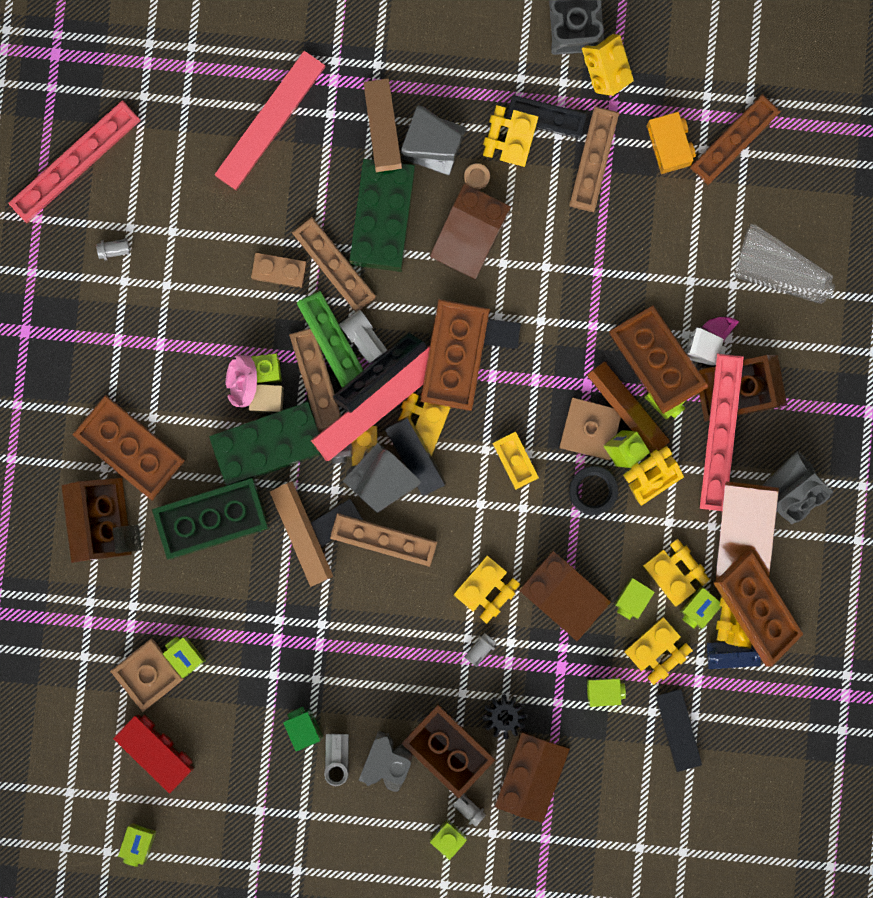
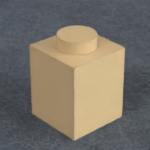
[248,385,284,413]

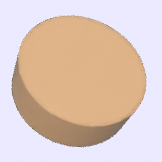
[464,163,490,190]

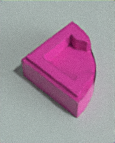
[702,317,739,342]

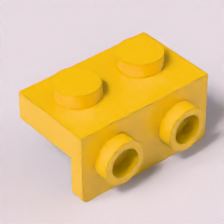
[582,34,634,96]

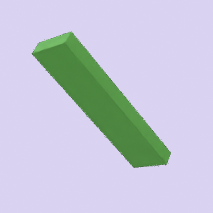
[297,291,363,388]

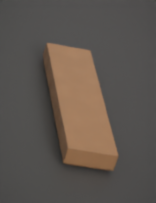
[363,78,402,172]
[569,106,619,212]
[292,217,377,312]
[289,328,341,433]
[270,481,334,587]
[330,513,437,567]

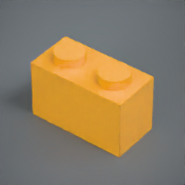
[647,112,696,174]

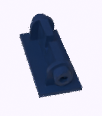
[707,642,761,669]

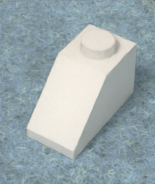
[686,328,726,367]

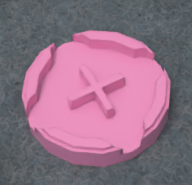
[226,355,257,407]

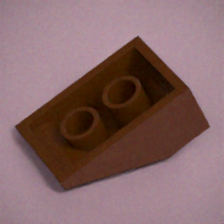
[430,183,511,280]
[698,355,788,422]
[518,551,611,641]

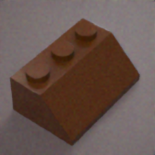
[61,478,132,563]
[401,704,495,798]
[494,730,570,823]

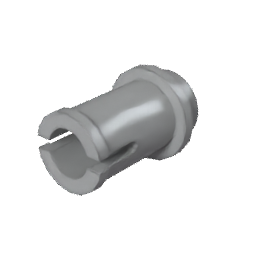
[96,238,130,261]
[464,633,496,667]
[452,794,486,827]

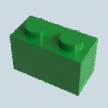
[283,707,323,752]

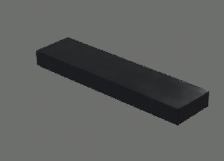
[333,333,427,413]

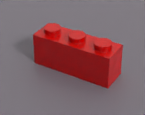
[113,714,194,794]

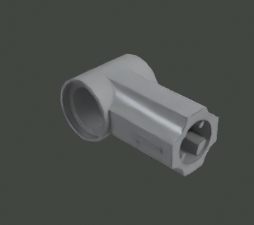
[339,309,387,364]
[324,734,349,786]

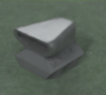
[549,0,604,55]
[401,105,467,175]
[343,443,421,513]
[762,451,833,525]
[359,730,414,792]

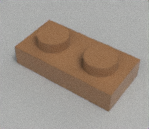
[251,253,307,288]

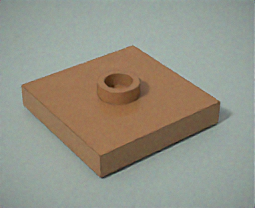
[559,398,621,461]
[110,638,184,712]

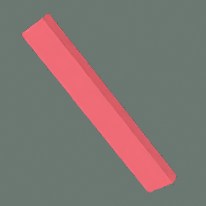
[214,51,325,191]
[8,100,141,223]
[311,345,430,461]
[700,353,744,511]

